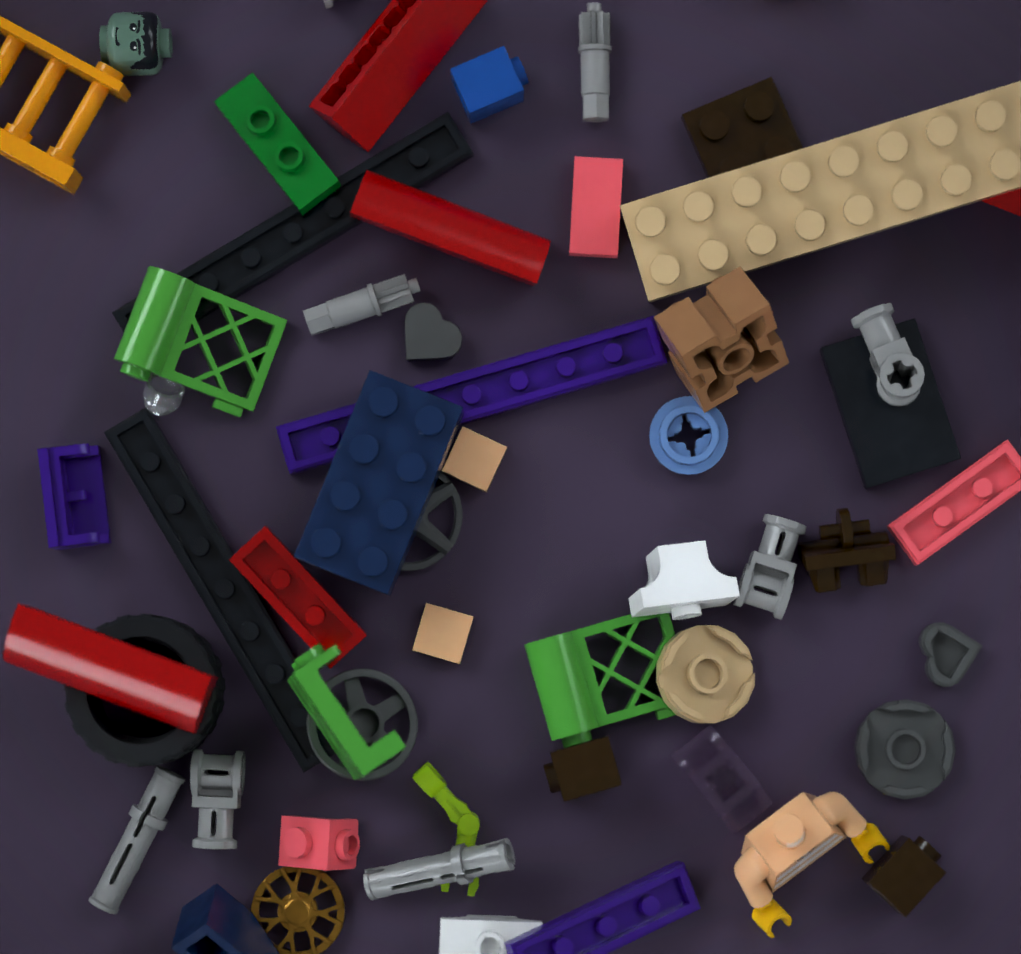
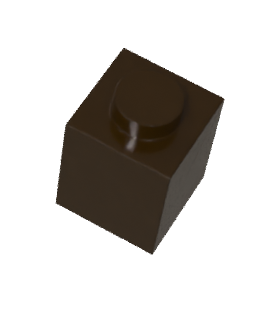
[543,735,622,802]
[862,835,947,917]

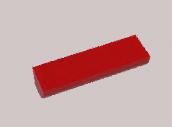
[309,0,488,152]
[350,170,551,286]
[3,603,218,734]

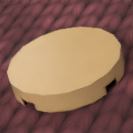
[656,625,755,724]

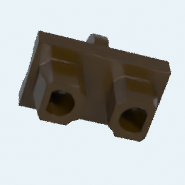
[798,508,896,593]

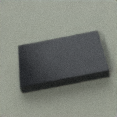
[819,318,961,489]

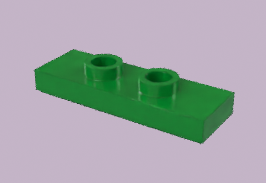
[214,72,341,215]

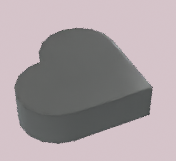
[405,302,463,362]
[919,622,983,687]

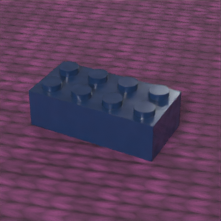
[294,370,464,596]

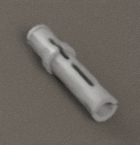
[88,765,186,915]
[363,838,515,901]

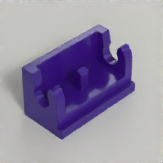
[37,443,111,550]

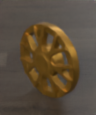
[251,866,345,954]

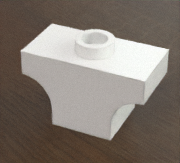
[628,540,740,620]
[439,914,542,954]

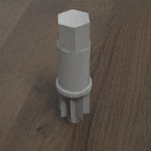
[578,2,612,123]
[303,274,421,336]

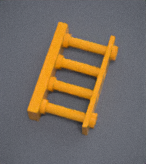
[0,16,131,195]

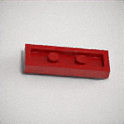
[228,525,367,669]

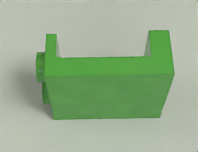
[287,643,406,780]

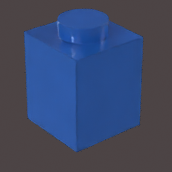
[450,46,529,124]

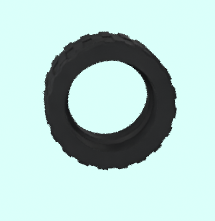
[64,614,226,767]

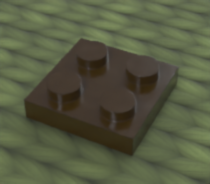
[681,77,803,178]

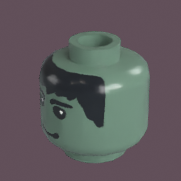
[99,12,173,76]

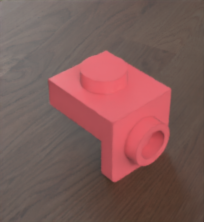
[278,815,360,871]

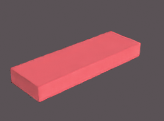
[886,439,1021,566]

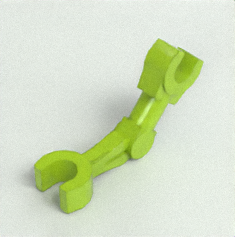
[412,761,480,896]

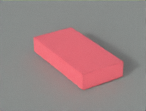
[569,156,623,258]

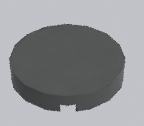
[854,699,956,799]

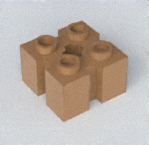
[654,266,789,413]

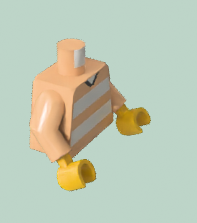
[734,791,890,938]

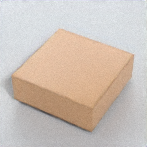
[442,426,507,493]
[412,603,474,664]

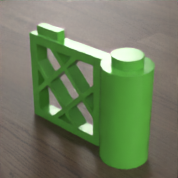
[114,266,287,418]
[524,613,675,748]

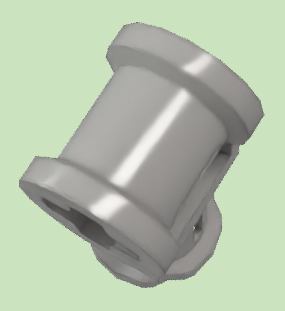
[851,303,925,407]
[733,514,807,620]
[190,749,246,849]

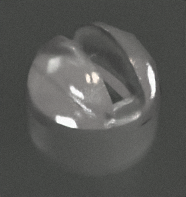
[143,375,185,416]

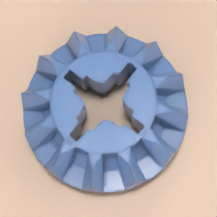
[649,396,728,475]

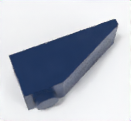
[171,883,280,954]

